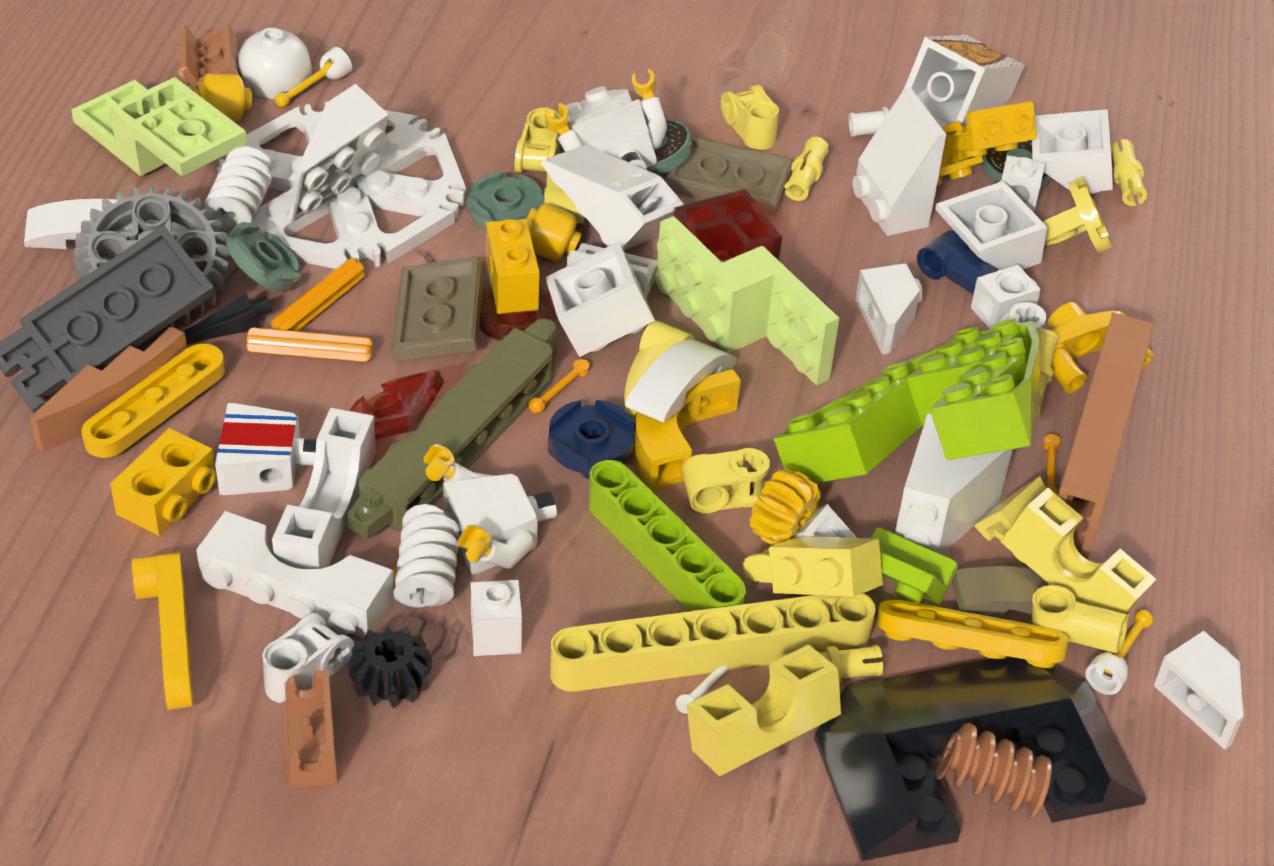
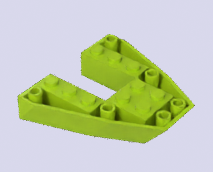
[774,318,1040,483]

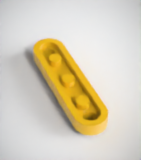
[82,344,225,458]
[877,600,1069,668]

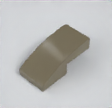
[952,566,1049,618]

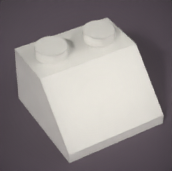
[1032,109,1113,193]
[936,181,1047,270]
[545,242,655,357]

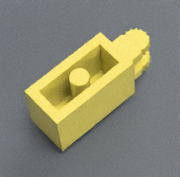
[742,536,883,597]

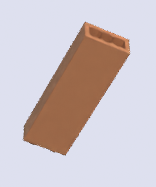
[1058,312,1155,560]

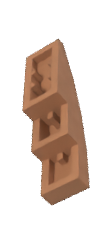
[30,327,187,452]

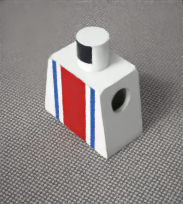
[215,403,317,495]

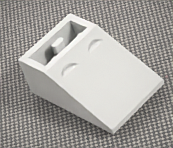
[288,84,389,221]
[540,144,685,251]

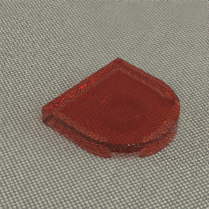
[349,370,445,439]

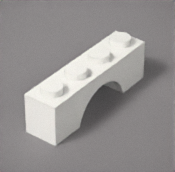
[272,408,376,569]
[196,511,394,639]

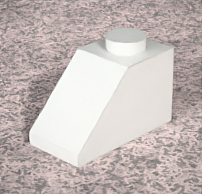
[855,263,922,355]
[1154,631,1244,750]

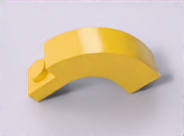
[634,369,741,491]

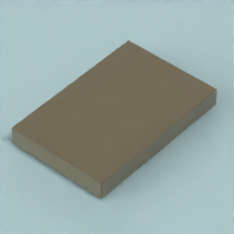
[665,136,794,216]
[392,257,484,361]

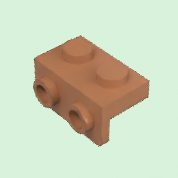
[177,24,239,89]

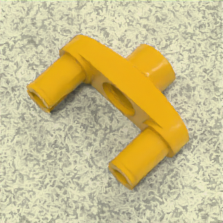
[1047,302,1154,394]

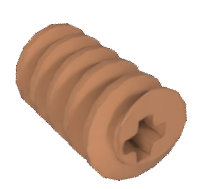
[935,723,1052,819]

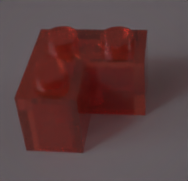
[673,189,782,261]

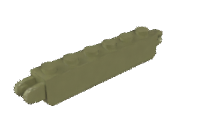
[346,318,557,539]

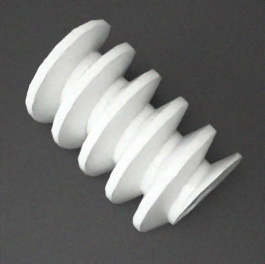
[205,146,272,232]
[394,504,460,608]

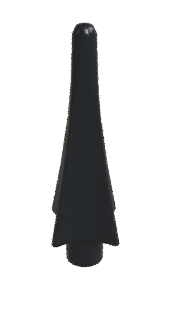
[182,292,272,345]

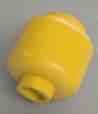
[194,73,252,123]
[527,203,582,262]

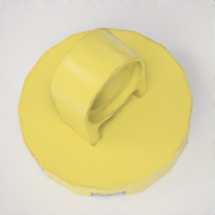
[1043,176,1113,253]

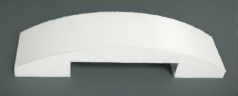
[24,199,189,249]
[625,339,737,423]

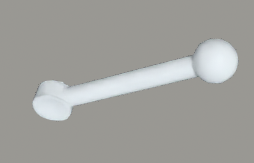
[676,666,729,713]

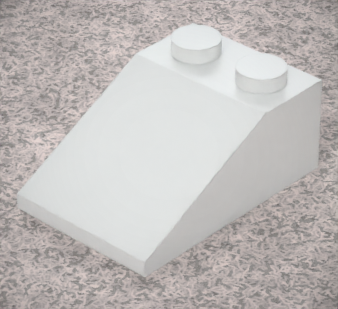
[852,88,946,236]

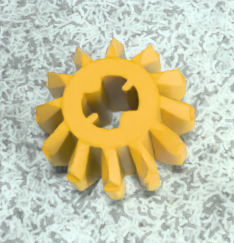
[750,468,820,546]

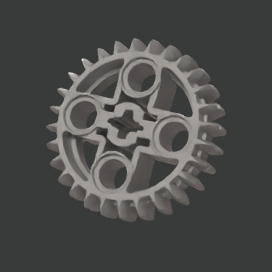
[73,184,231,327]

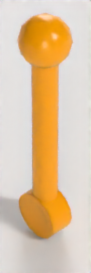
[528,359,590,414]
[1042,434,1061,496]

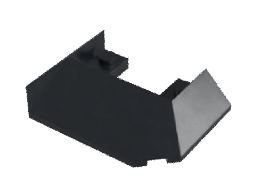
[814,656,1146,861]

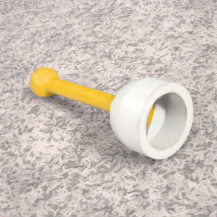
[275,47,352,107]
[1085,610,1153,695]

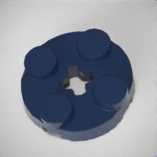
[548,400,635,479]

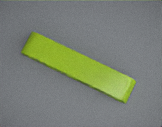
[588,460,746,612]

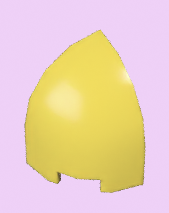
[973,476,1047,541]

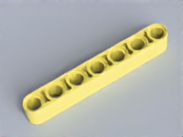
[550,593,875,692]

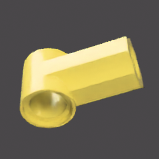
[1032,585,1129,654]

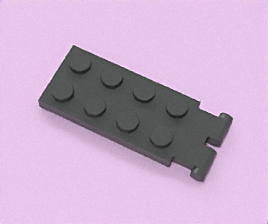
[0,224,215,413]

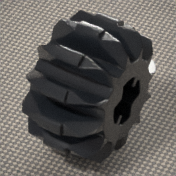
[348,624,432,708]

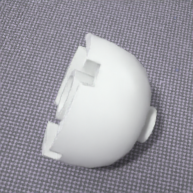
[238,28,312,99]

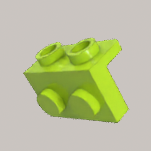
[872,528,958,605]

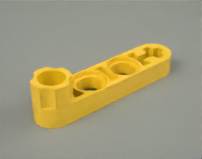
[132,552,193,710]

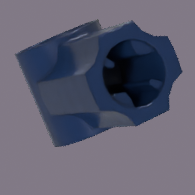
[917,230,999,295]

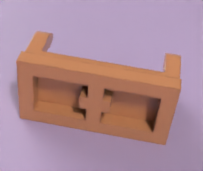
[282,670,338,789]

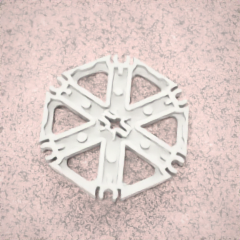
[217,101,466,269]

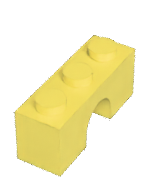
[1000,488,1156,614]
[686,644,841,777]

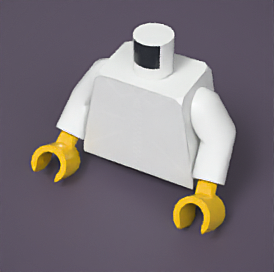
[545,69,667,170]
[423,444,557,575]

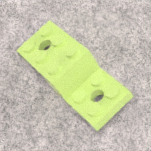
[71,77,247,177]
[655,216,839,386]

